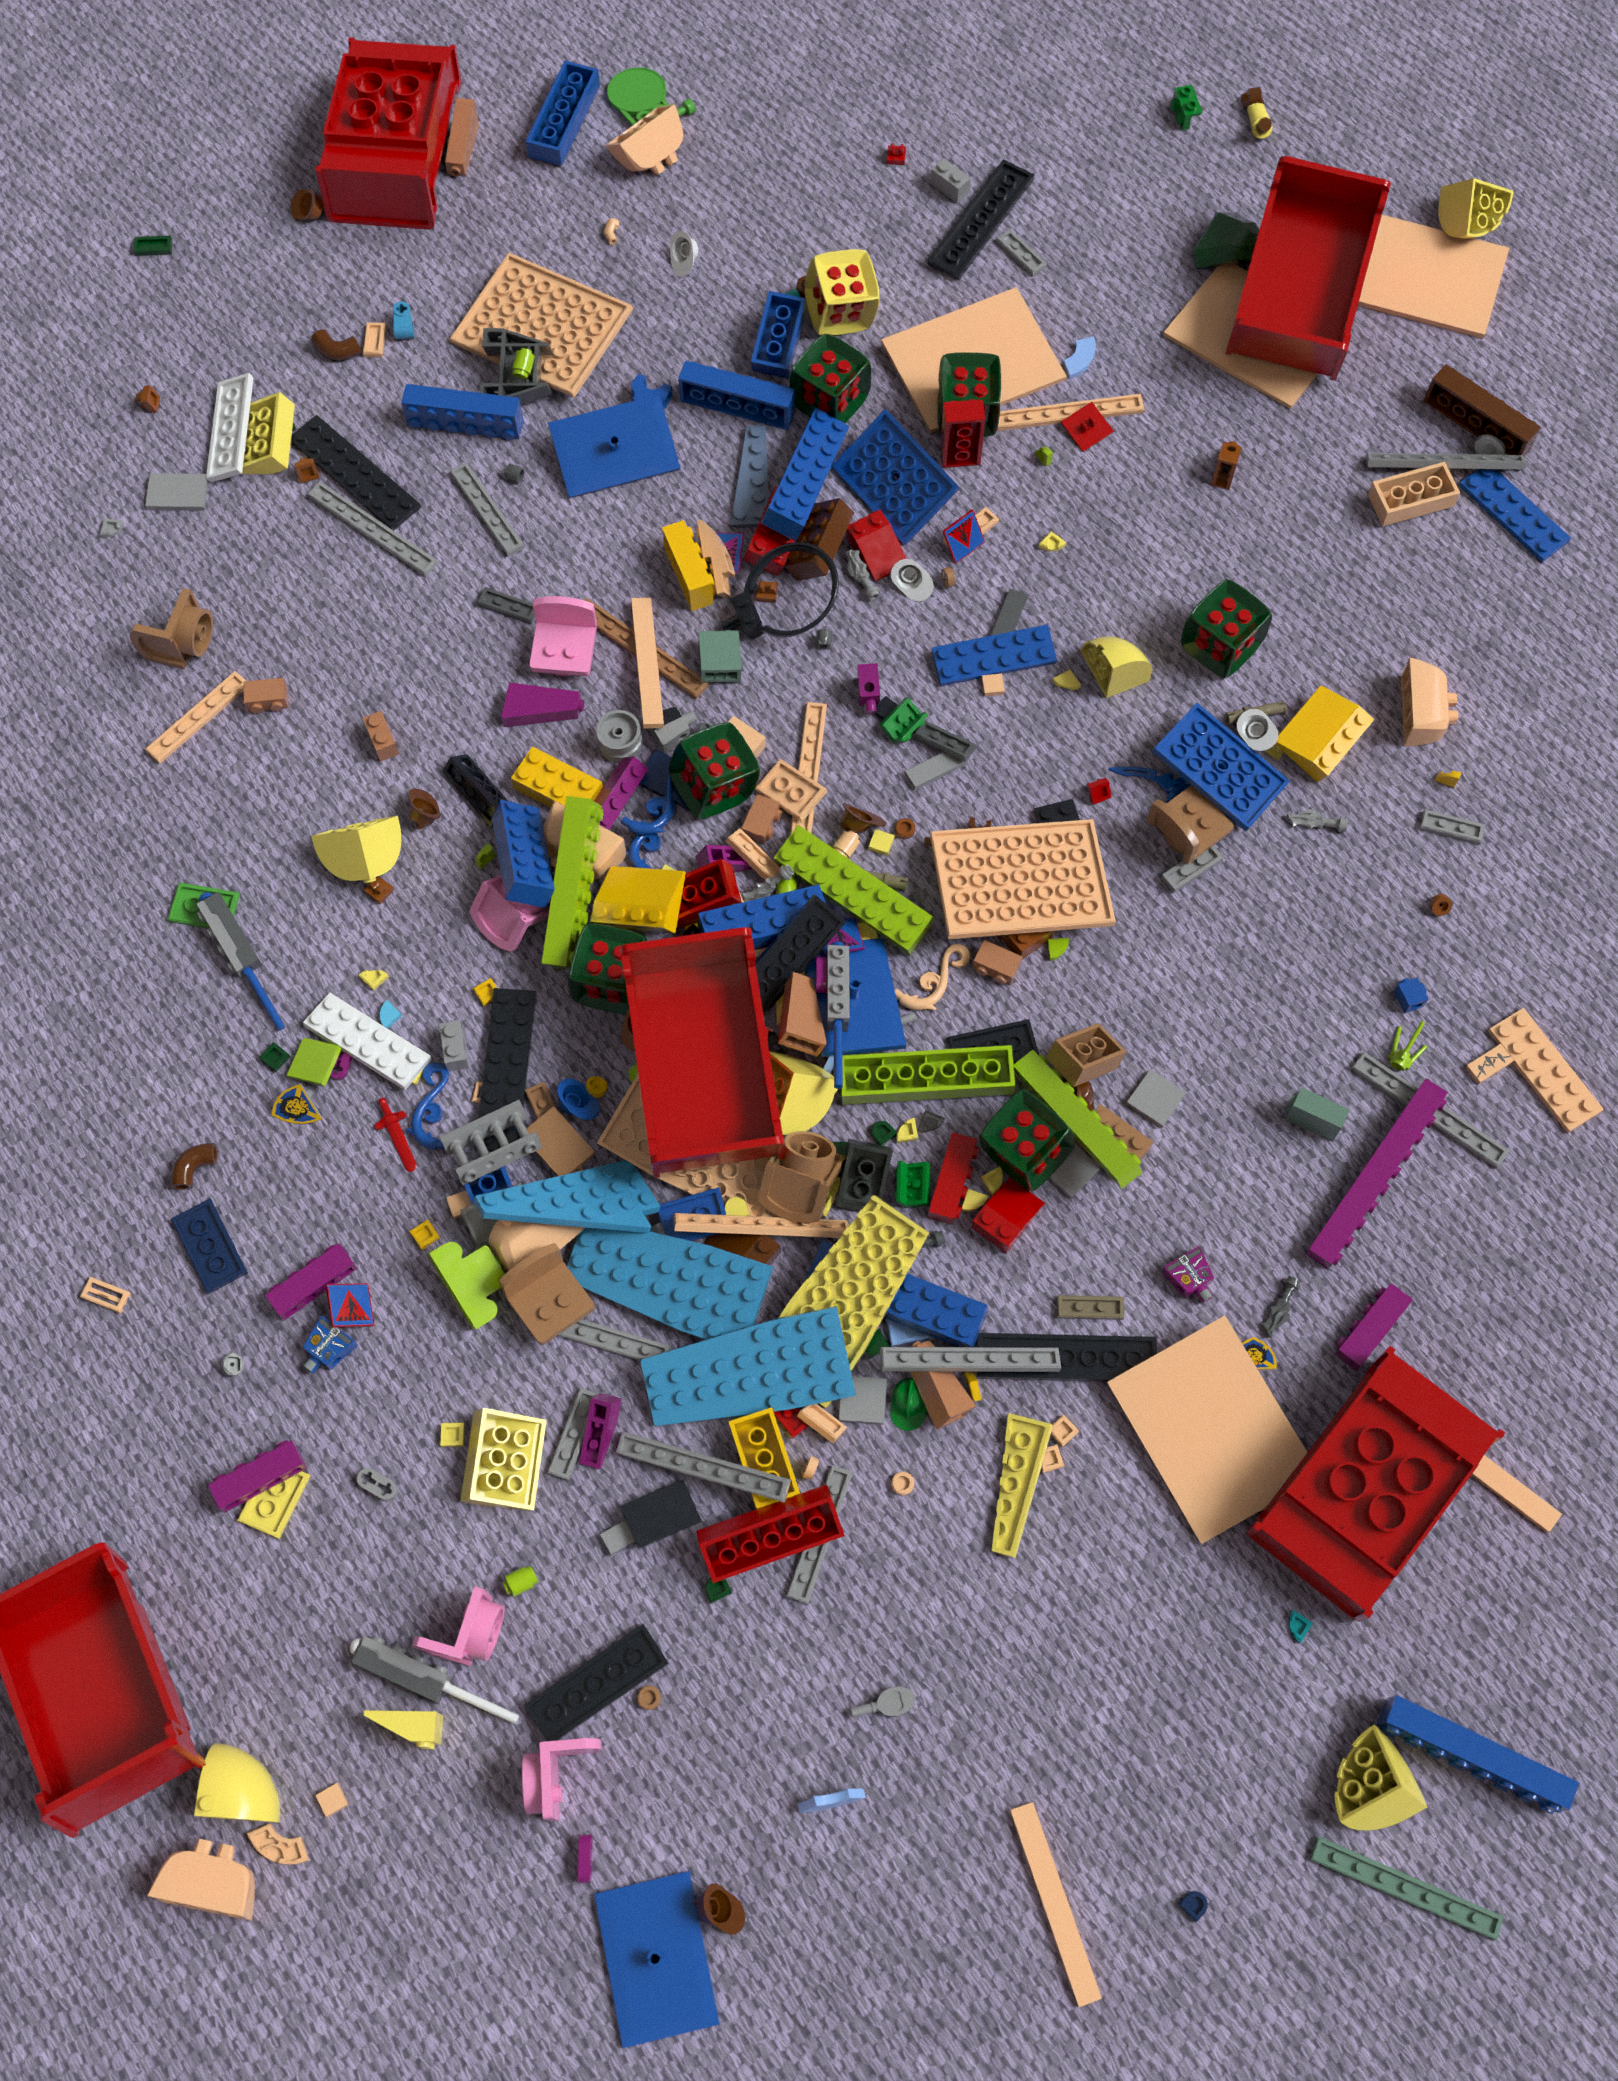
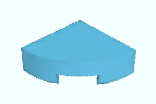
[380,1000,402,1029]

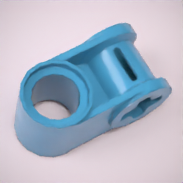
[393,302,414,340]

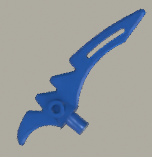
[1108,767,1191,803]

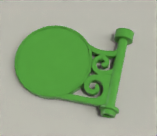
[607,67,696,126]

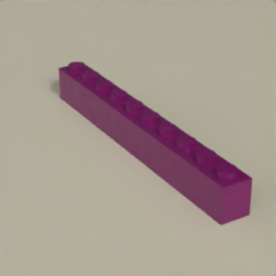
[1306,1078,1448,1269]

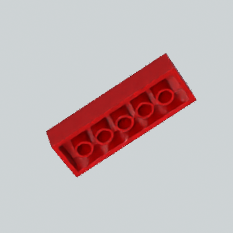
[696,1484,845,1583]

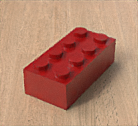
[940,399,985,468]
[742,486,794,576]
[676,859,742,930]

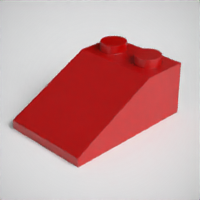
[846,510,907,582]
[971,1178,1045,1254]

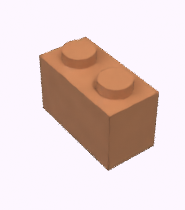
[243,678,288,713]
[363,711,399,762]
[741,794,782,845]
[972,940,1022,985]

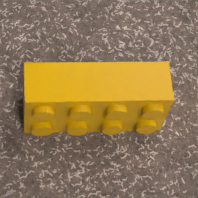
[662,520,715,611]
[511,746,603,808]
[729,1407,800,1509]

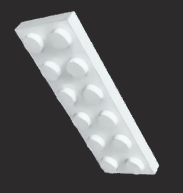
[206,373,254,482]
[303,993,432,1090]

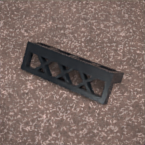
[442,754,508,828]

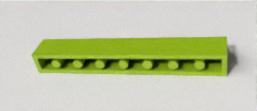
[1013,1050,1142,1189]

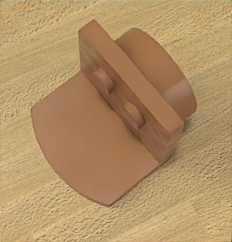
[130,588,213,670]
[1147,786,1234,865]
[757,1131,845,1223]
[499,1243,595,1345]

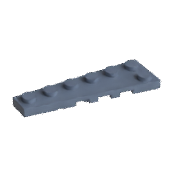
[731,425,769,528]

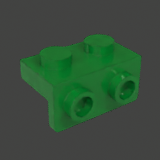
[1170,85,1202,131]
[879,697,928,743]
[894,1161,930,1208]

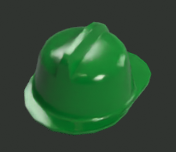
[890,1378,927,1431]

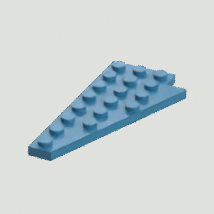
[473,1160,661,1233]

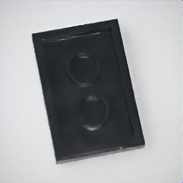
[620,1480,702,1550]

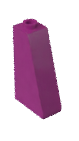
[501,682,585,727]

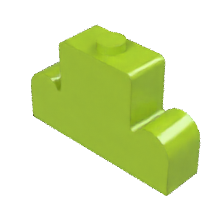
[426,1242,505,1330]

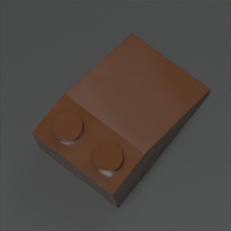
[704,1233,781,1265]

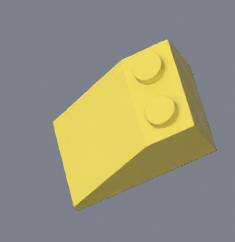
[364,1710,443,1749]

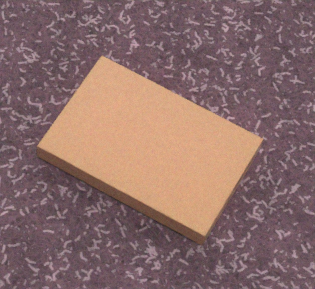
[755,759,827,822]

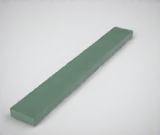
[1309,1836,1504,1941]

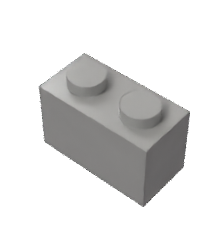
[930,158,971,204]
[439,1020,469,1072]

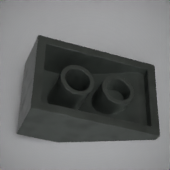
[836,1138,893,1211]

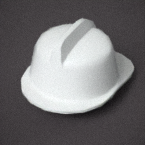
[670,231,698,277]
[891,559,934,601]
[1237,709,1278,751]

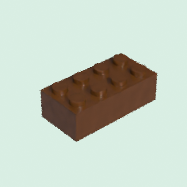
[784,498,854,581]

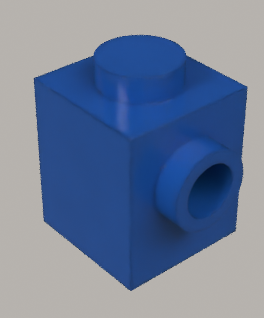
[1394,977,1428,1013]

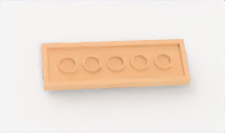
[1488,1008,1604,1133]

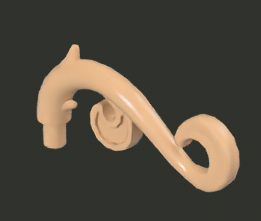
[895,944,971,1010]

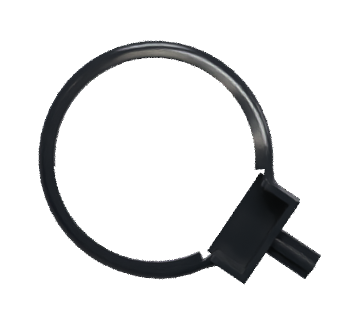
[721,542,839,640]

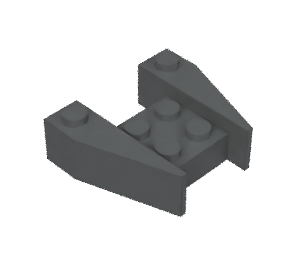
[480,328,554,405]

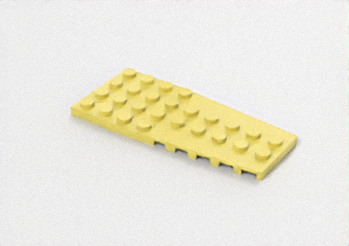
[779,1196,929,1408]

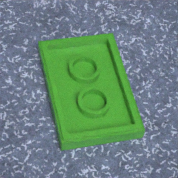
[168,882,240,928]

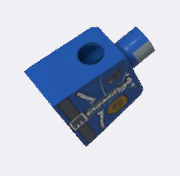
[303,1316,358,1374]

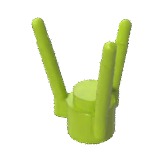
[1388,1021,1427,1071]

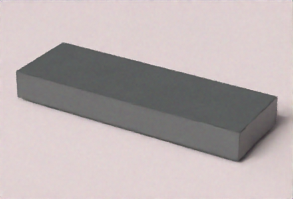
[477,587,535,624]
[991,589,1028,636]
[914,721,976,762]

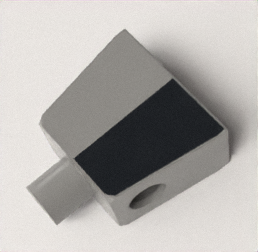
[649,706,697,754]

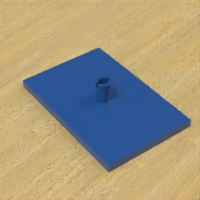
[548,394,681,498]
[832,409,960,545]
[1152,703,1290,831]
[805,938,906,1057]
[595,1871,720,2048]

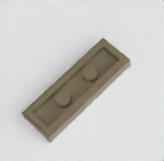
[1057,1295,1124,1320]

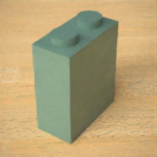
[698,630,742,682]
[1284,1087,1350,1142]

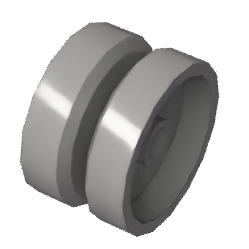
[596,710,643,762]

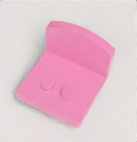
[530,596,597,676]
[469,875,552,952]
[411,1586,505,1666]
[522,1738,602,1822]

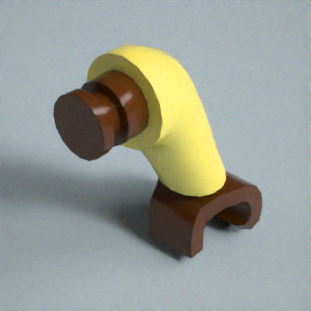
[1241,87,1273,139]

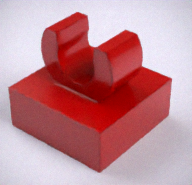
[887,143,906,165]
[1087,777,1112,805]

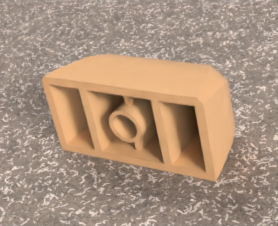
[605,104,683,175]
[1401,657,1458,747]
[543,801,626,879]
[489,1220,585,1273]
[148,1839,255,1921]

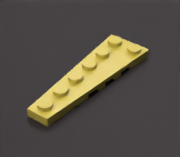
[992,1413,1053,1558]

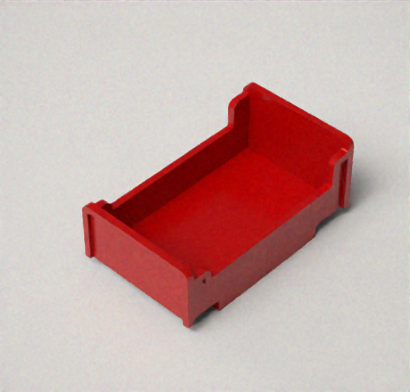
[315,37,462,230]
[1225,156,1391,381]
[620,927,785,1178]
[1246,1346,1506,1622]
[0,1542,206,1839]

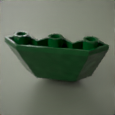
[1193,212,1259,269]

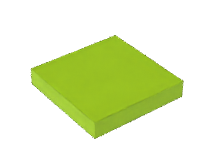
[287,1037,342,1087]

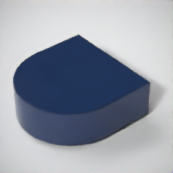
[1178,1891,1208,1923]

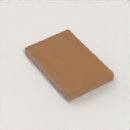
[526,1106,596,1176]

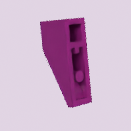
[695,845,761,873]
[579,1393,622,1469]

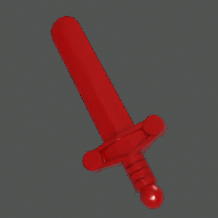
[375,1098,417,1172]

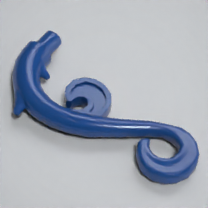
[621,774,676,835]
[626,796,677,869]
[406,1062,449,1150]

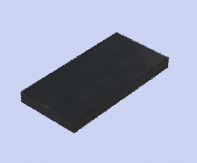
[947,1019,1039,1065]

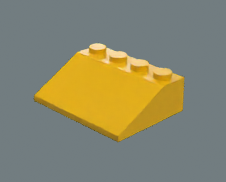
[1275,685,1374,782]
[590,866,686,933]

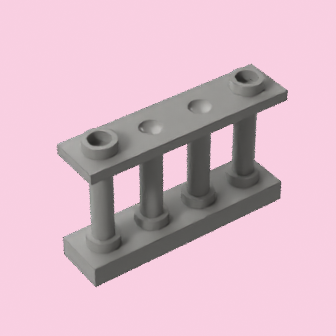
[440,1100,543,1185]

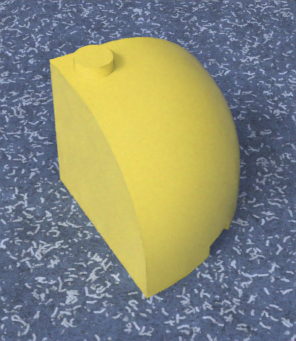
[1438,178,1514,239]
[1080,636,1152,698]
[311,816,401,883]
[769,1051,838,1135]
[1335,1725,1427,1830]
[194,1743,280,1823]

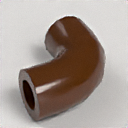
[311,329,362,360]
[170,1143,217,1190]

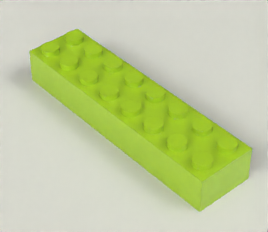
[542,796,604,970]
[774,825,934,955]
[842,1045,1015,1105]

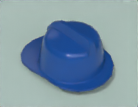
[557,1078,600,1120]

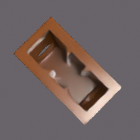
[1211,441,1242,490]

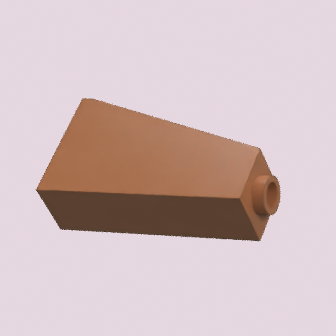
[445,98,479,177]
[778,972,826,1057]
[910,1340,976,1430]

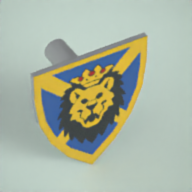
[271,1083,323,1124]
[1242,1337,1277,1371]

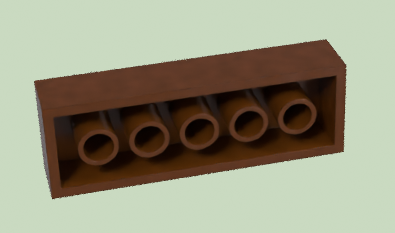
[1423,364,1541,457]

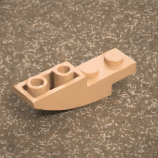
[696,520,735,598]

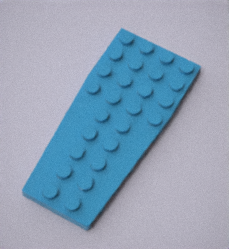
[567,1227,774,1339]
[641,1306,856,1426]

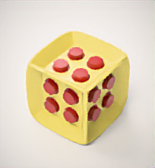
[805,249,880,335]

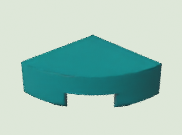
[1289,1609,1313,1643]

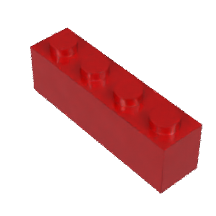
[928,1132,980,1225]

